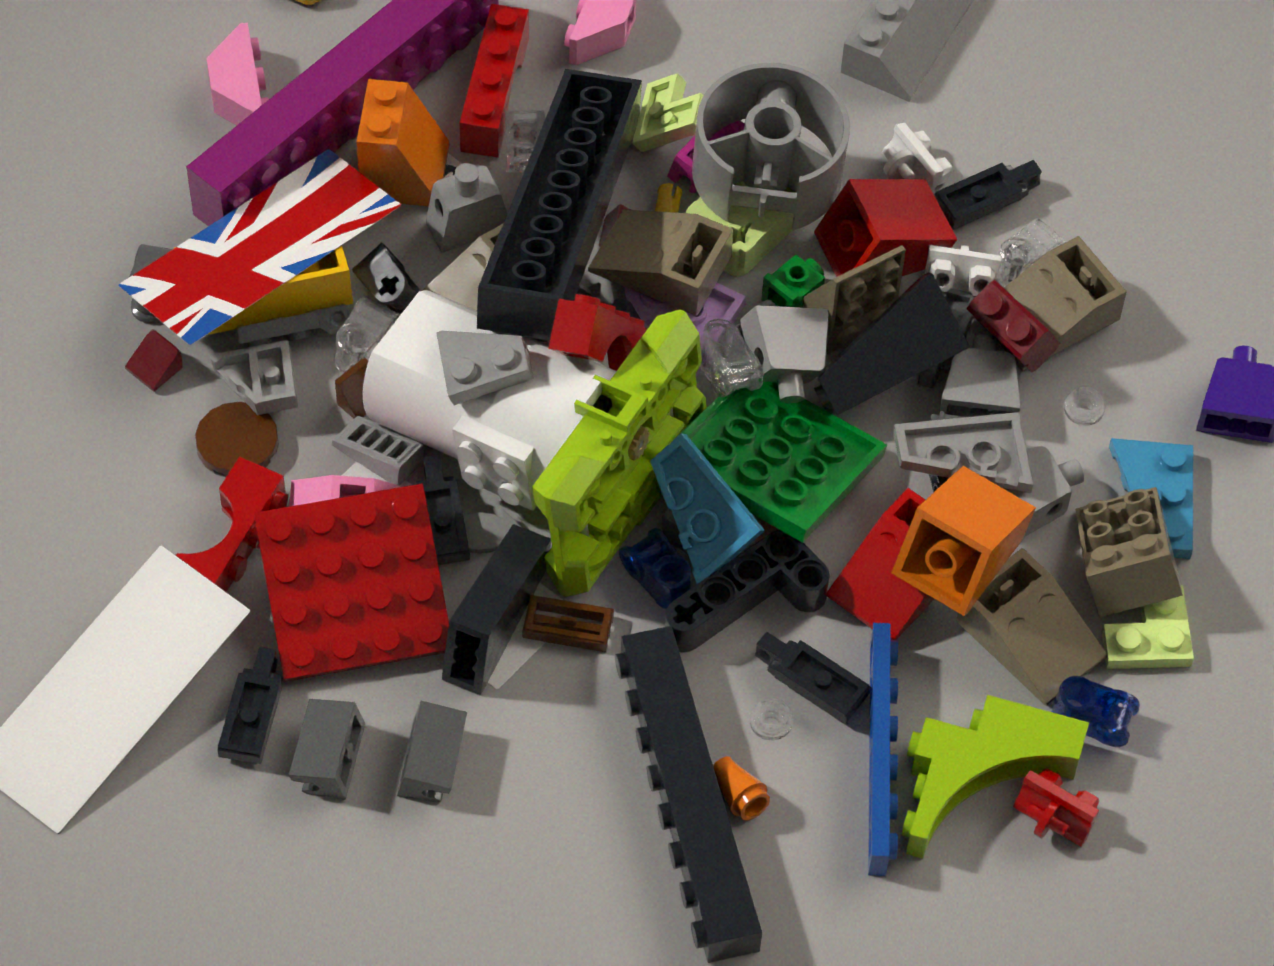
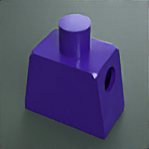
[1196,345,1274,443]

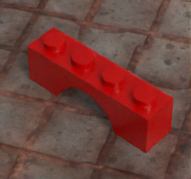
[459,4,529,158]
[548,294,647,371]
[175,457,288,592]

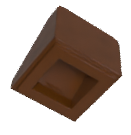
[335,358,369,419]

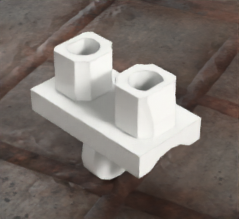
[882,123,953,192]
[924,245,1001,296]

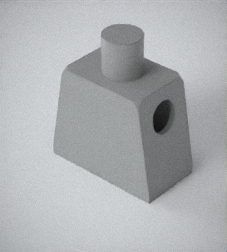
[426,163,507,253]
[740,305,828,404]
[939,334,1021,417]
[1003,446,1084,538]

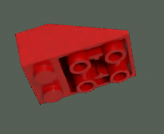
[827,488,934,640]

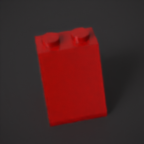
[814,179,957,277]

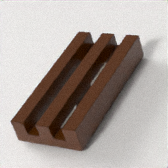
[522,595,614,652]

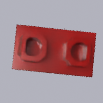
[1013,768,1099,847]

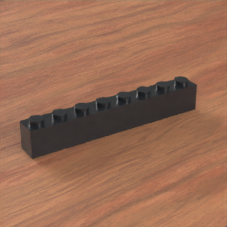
[615,626,762,963]

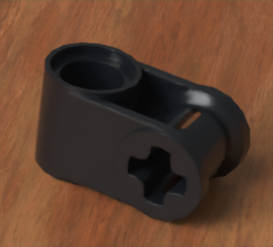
[352,242,421,318]

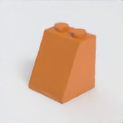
[356,79,450,207]
[892,466,1036,616]

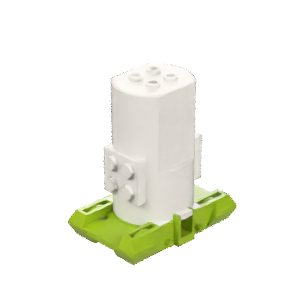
[363,290,707,597]

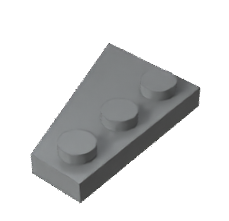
[893,412,1033,493]

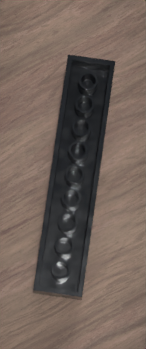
[477,69,642,341]

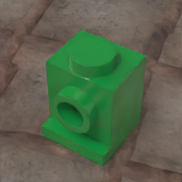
[761,254,825,308]

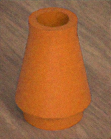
[713,756,770,820]

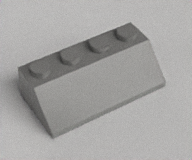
[841,0,974,102]

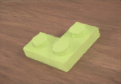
[632,73,704,152]
[1102,585,1194,669]

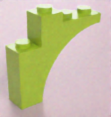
[901,694,1089,859]

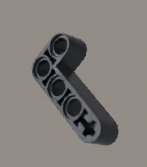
[665,530,830,653]

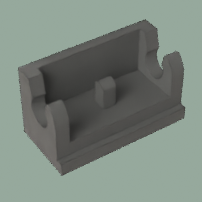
[289,699,365,800]
[397,700,467,802]

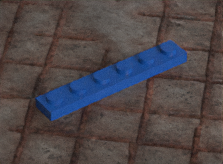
[868,623,898,876]

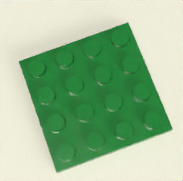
[678,368,887,543]

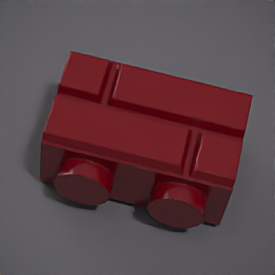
[966,279,1061,372]

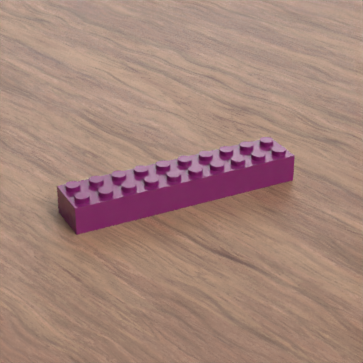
[186,0,499,226]

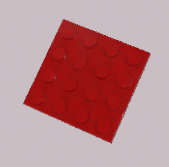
[254,483,449,682]

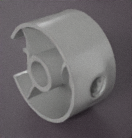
[692,63,850,230]

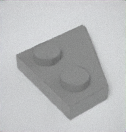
[436,330,534,405]
[210,340,298,415]

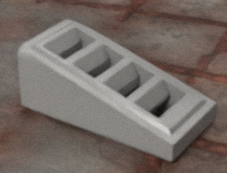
[332,416,424,485]

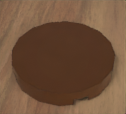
[195,402,279,477]

